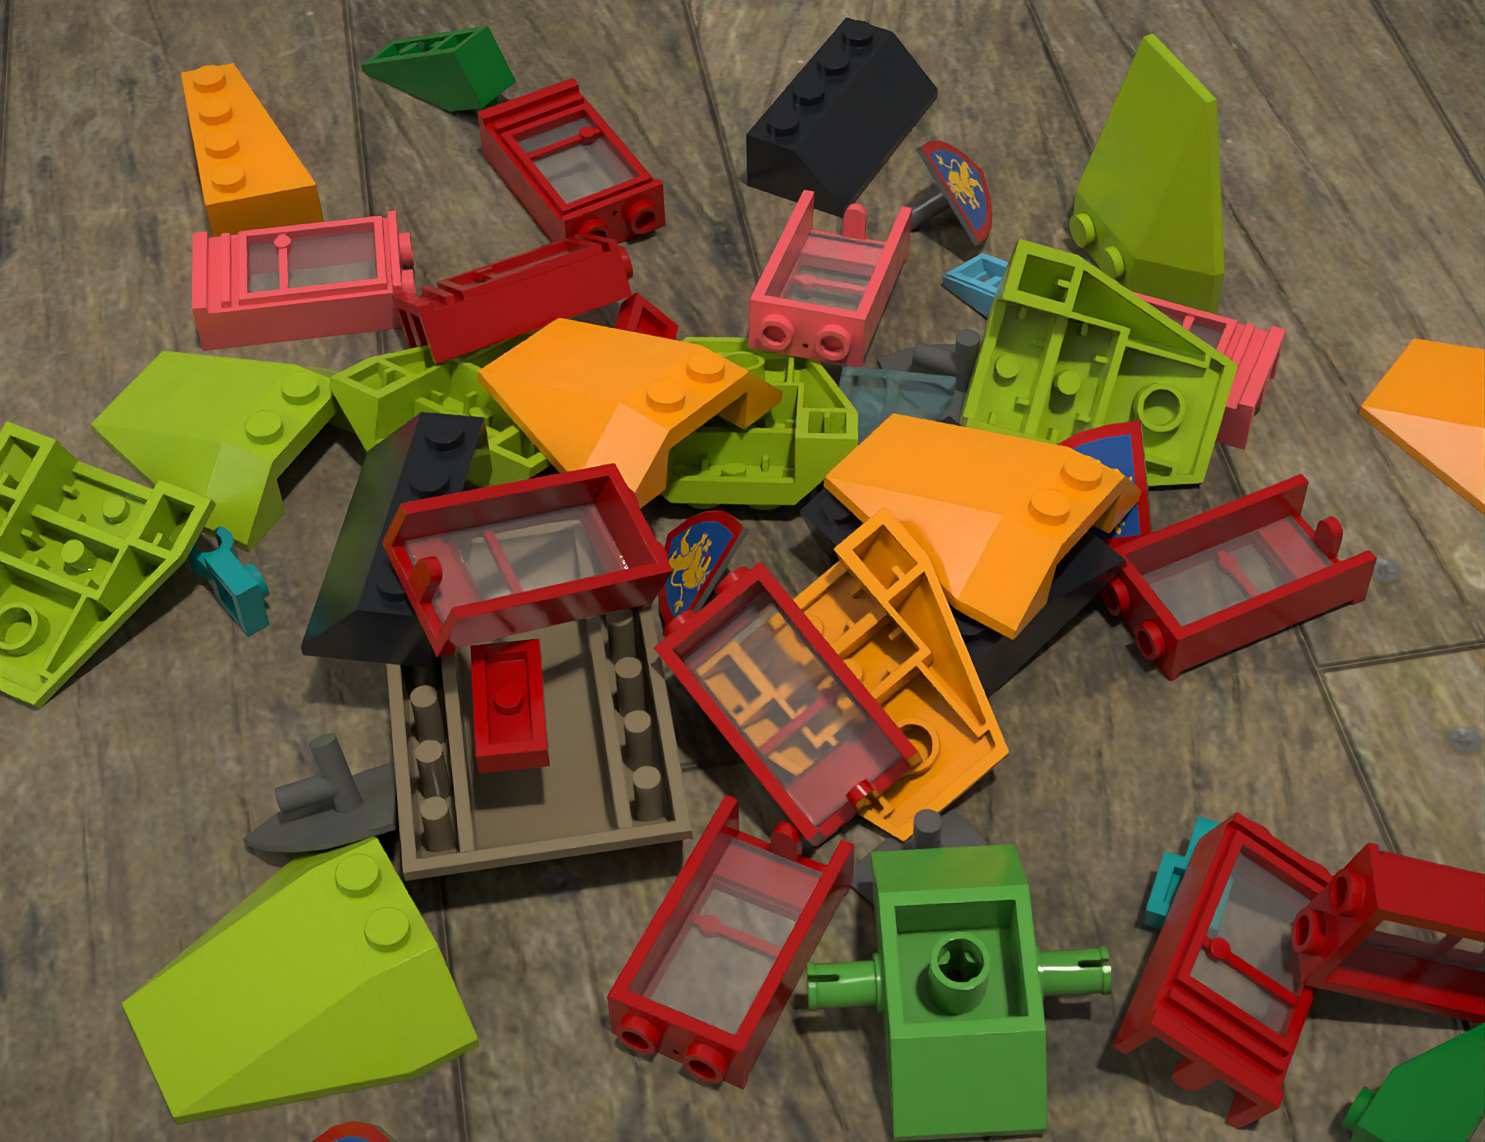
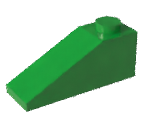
[361,26,516,114]
[1342,1023,1485,1142]

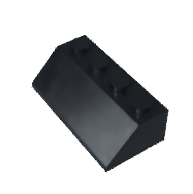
[746,17,938,218]
[301,412,493,669]

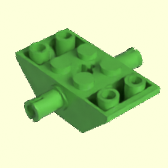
[806,844,1111,1142]

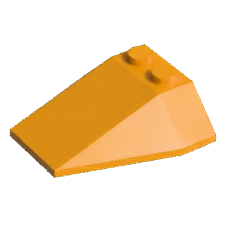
[478,318,782,509]
[1359,338,1485,515]
[824,413,1141,640]
[696,506,1010,842]

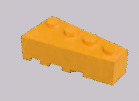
[181,63,324,237]

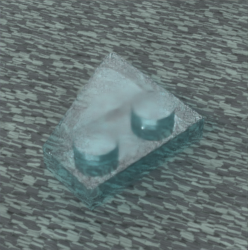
[839,366,956,445]

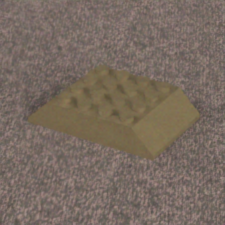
[386,521,693,881]

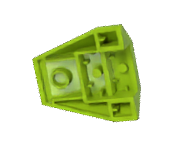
[1069,34,1225,315]
[959,239,1238,486]
[330,330,552,487]
[660,337,858,510]
[90,351,355,553]
[0,421,216,709]
[121,836,480,1125]

